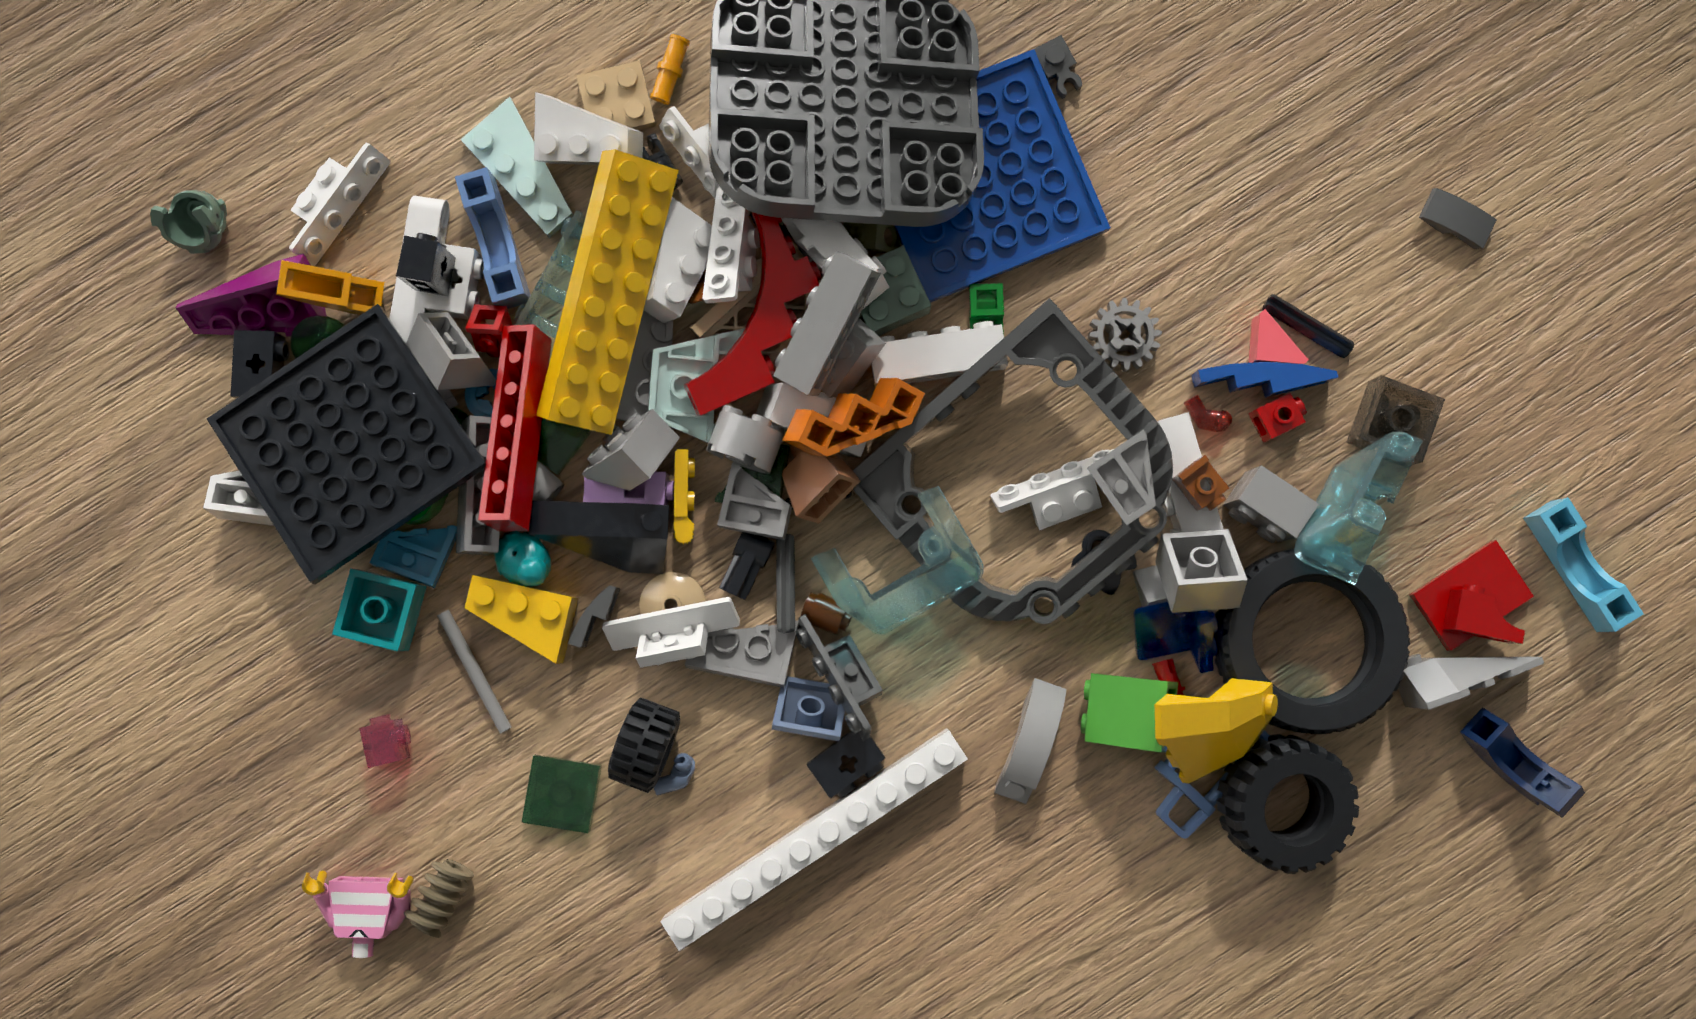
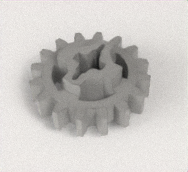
[1087,298,1162,372]

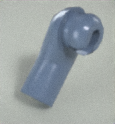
[654,753,695,796]

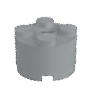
[706,405,785,474]

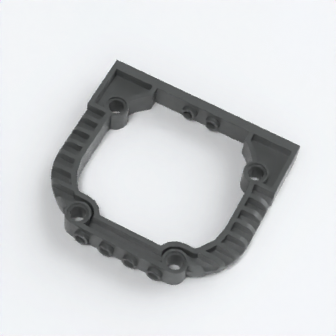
[853,298,1173,624]

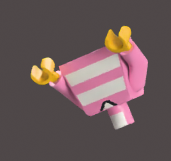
[302,870,414,958]

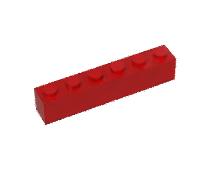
[478,324,552,531]

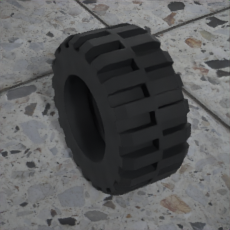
[1216,734,1359,874]

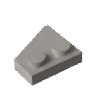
[1087,430,1156,526]
[717,463,792,540]

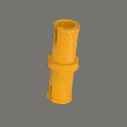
[650,34,690,105]

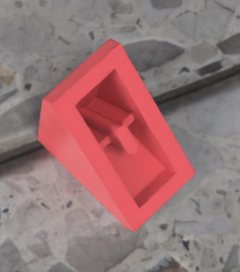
[1249,309,1309,364]

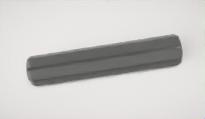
[776,534,795,633]

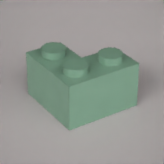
[859,245,931,336]

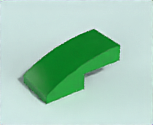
[969,283,1004,335]

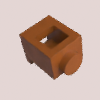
[1172,455,1229,511]

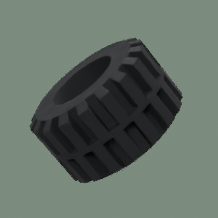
[608,698,680,793]

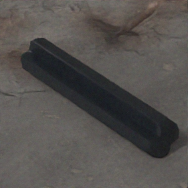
[1262,294,1355,358]

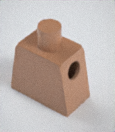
[782,445,860,524]

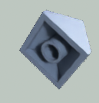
[772,676,845,741]

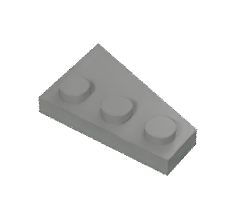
[685,621,798,688]

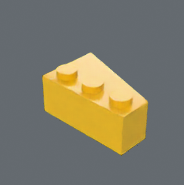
[465,575,579,664]

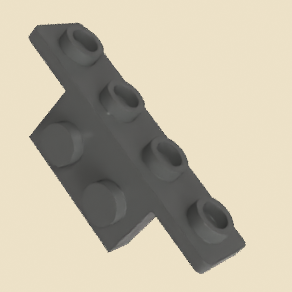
[795,615,883,741]

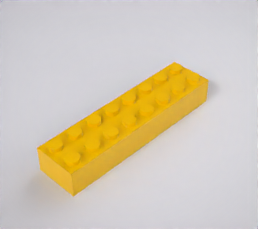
[536,149,679,435]

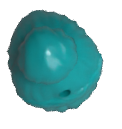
[494,531,551,587]

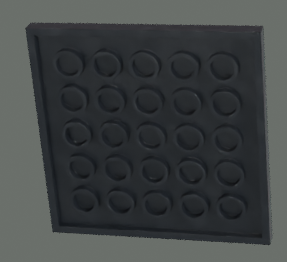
[207,304,486,585]

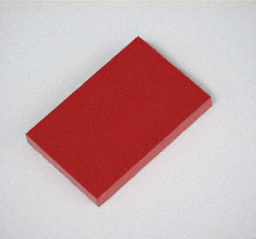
[1409,540,1534,651]

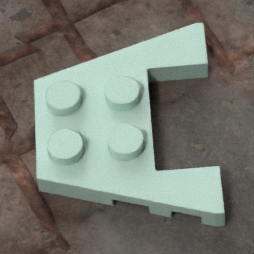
[647,328,744,443]

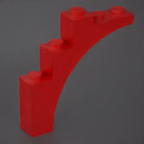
[683,211,821,416]

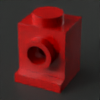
[466,304,512,357]
[1248,393,1307,443]

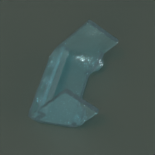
[811,486,984,634]

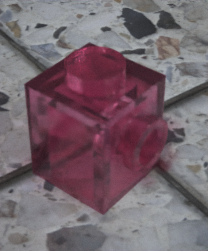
[359,714,411,768]

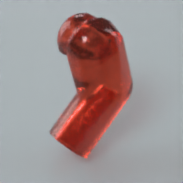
[1184,395,1232,432]

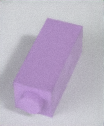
[583,472,674,505]

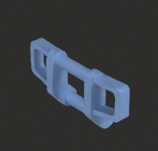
[1154,730,1269,839]

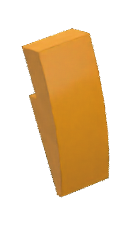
[276,260,385,315]

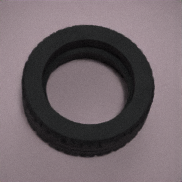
[1212,546,1410,734]

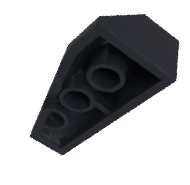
[529,501,669,574]

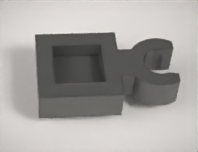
[1034,35,1082,99]

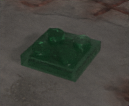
[521,754,602,833]

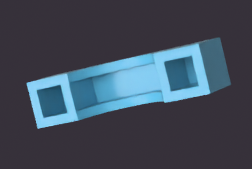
[1523,497,1644,632]

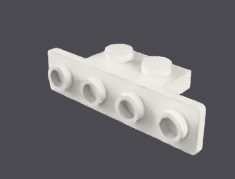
[659,106,751,216]
[289,143,390,266]
[703,187,760,303]
[990,449,1114,530]
[602,597,740,668]

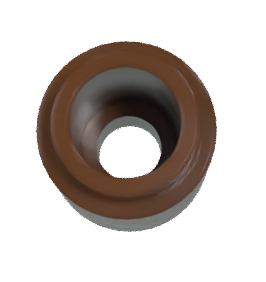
[801,592,853,635]

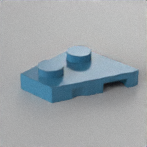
[370,525,457,589]

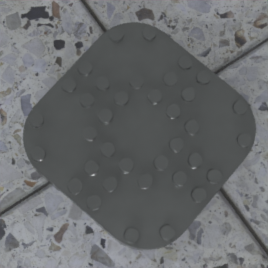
[708,0,984,227]

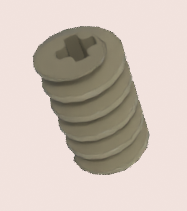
[404,859,474,938]

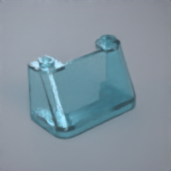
[1294,432,1423,585]

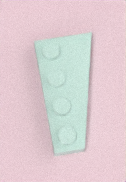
[461,97,574,238]

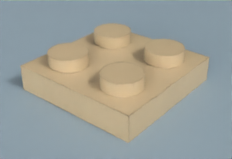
[576,60,656,131]

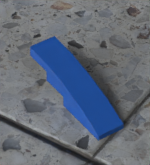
[1191,362,1338,398]

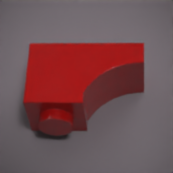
[1443,584,1525,644]

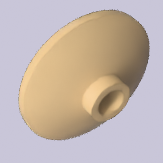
[639,572,706,614]

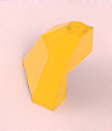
[1154,678,1278,784]

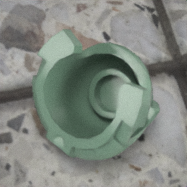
[150,190,227,254]

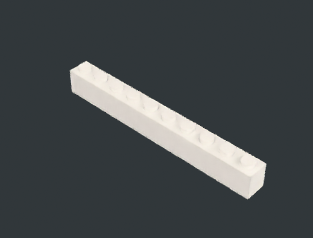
[660,728,968,951]

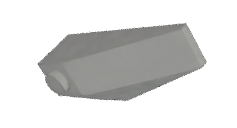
[1398,654,1544,710]

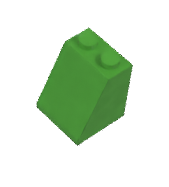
[1081,673,1178,753]

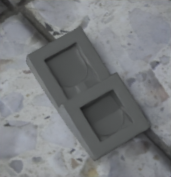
[1419,188,1497,249]
[568,585,620,648]

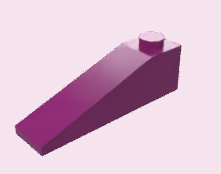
[175,254,328,337]

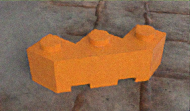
[783,378,925,457]

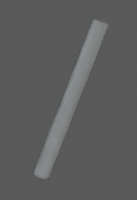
[437,610,512,734]

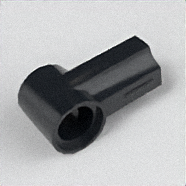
[719,532,775,600]

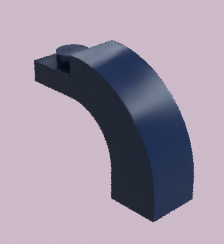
[1460,707,1585,818]

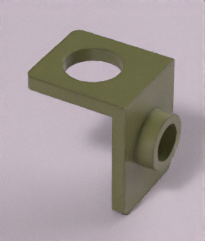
[843,222,900,253]

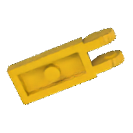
[674,449,695,545]

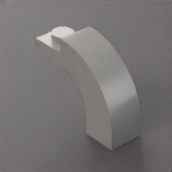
[994,678,1067,804]

